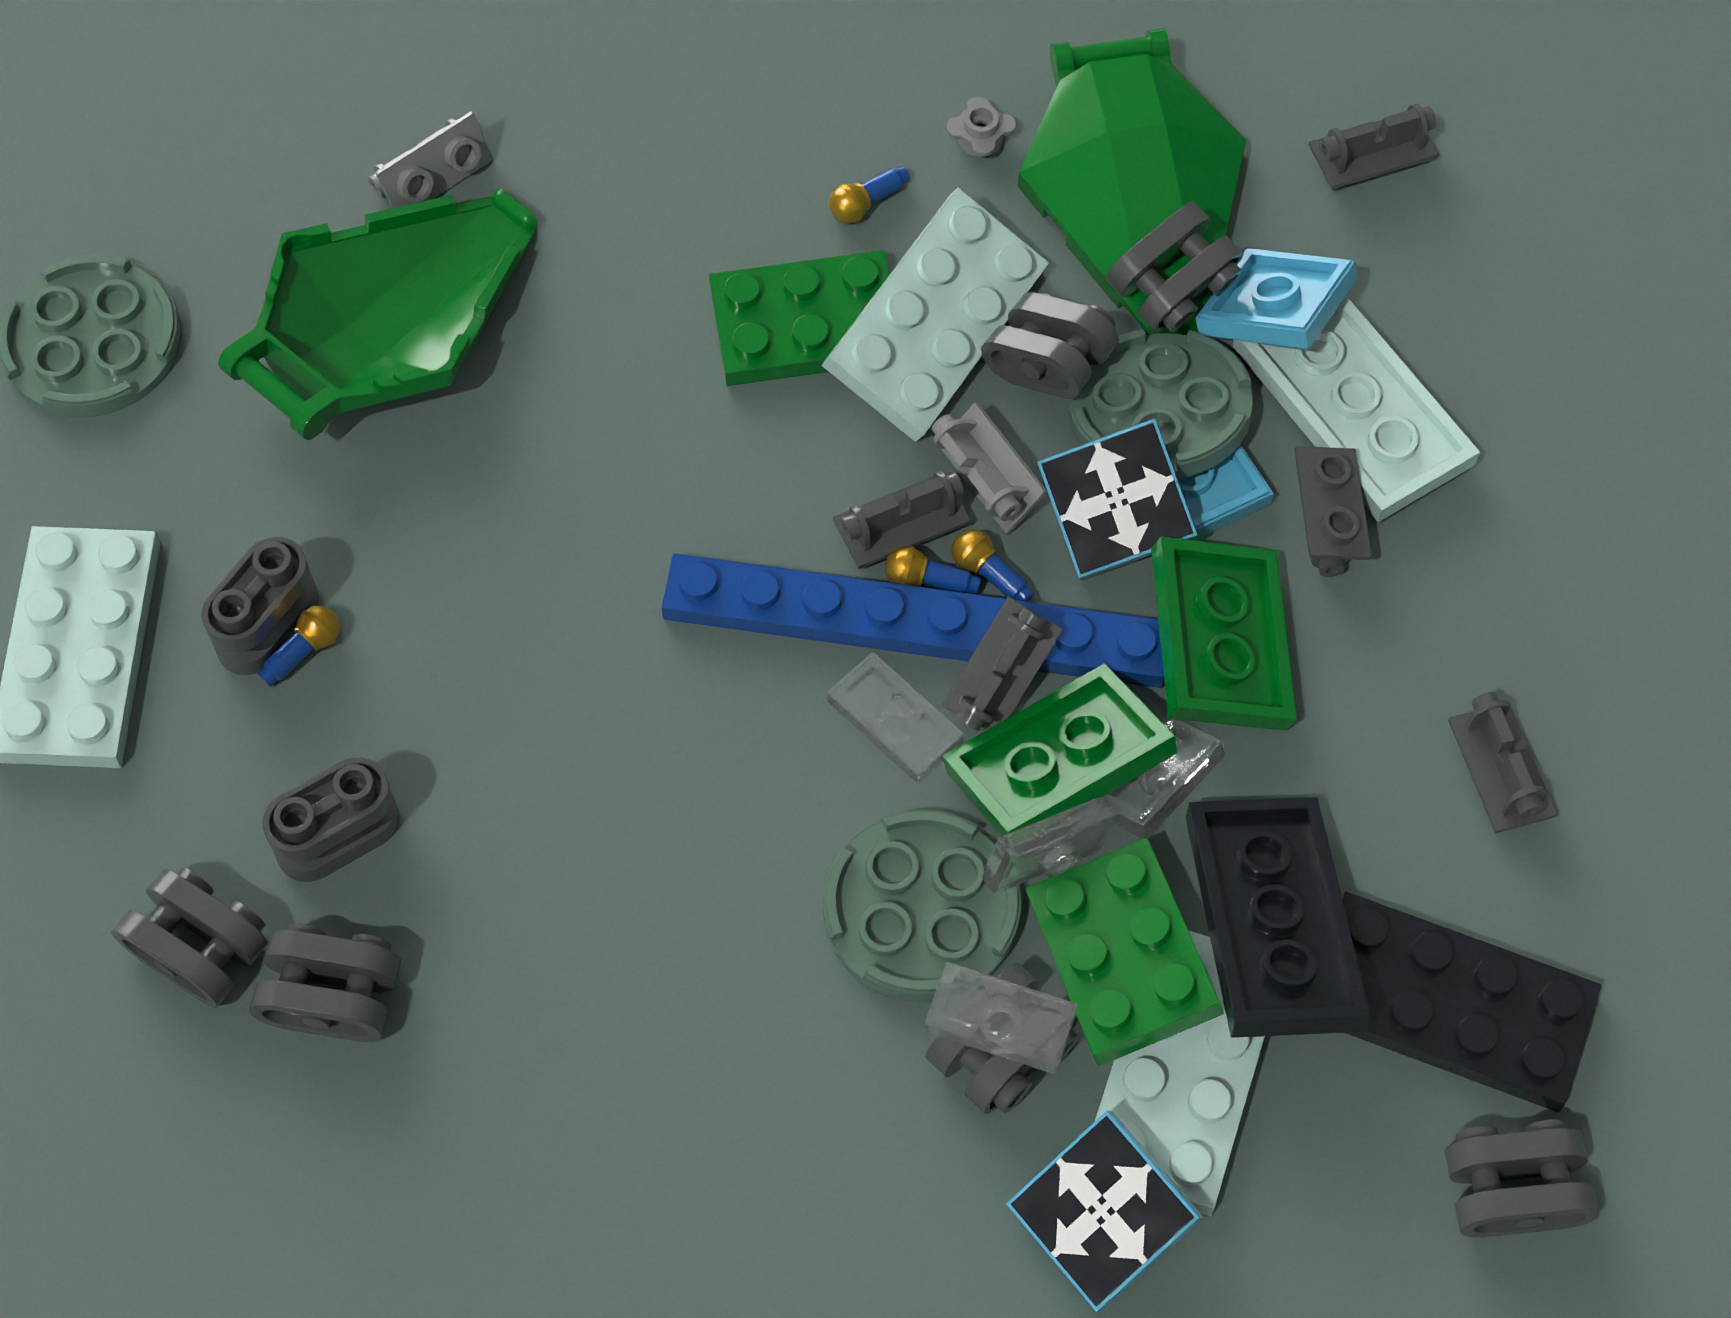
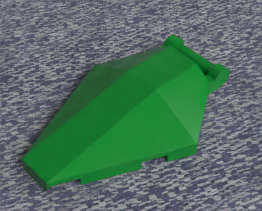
[1018,28,1246,336]
[218,188,537,440]

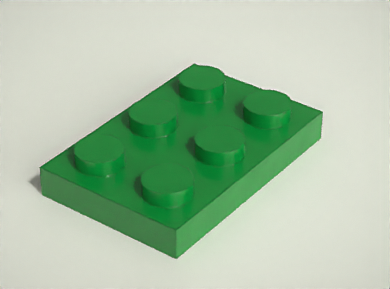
[709,250,889,386]
[1151,536,1297,731]
[942,663,1178,849]
[1025,837,1224,1067]

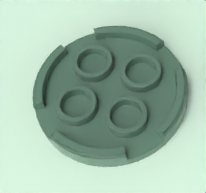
[0,254,181,417]
[1069,329,1253,479]
[823,809,1021,1002]

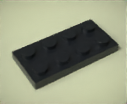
[1186,797,1371,1038]
[1342,891,1602,1113]

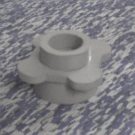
[946,97,1016,157]

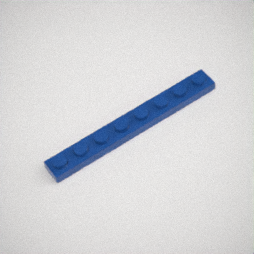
[662,553,1164,688]

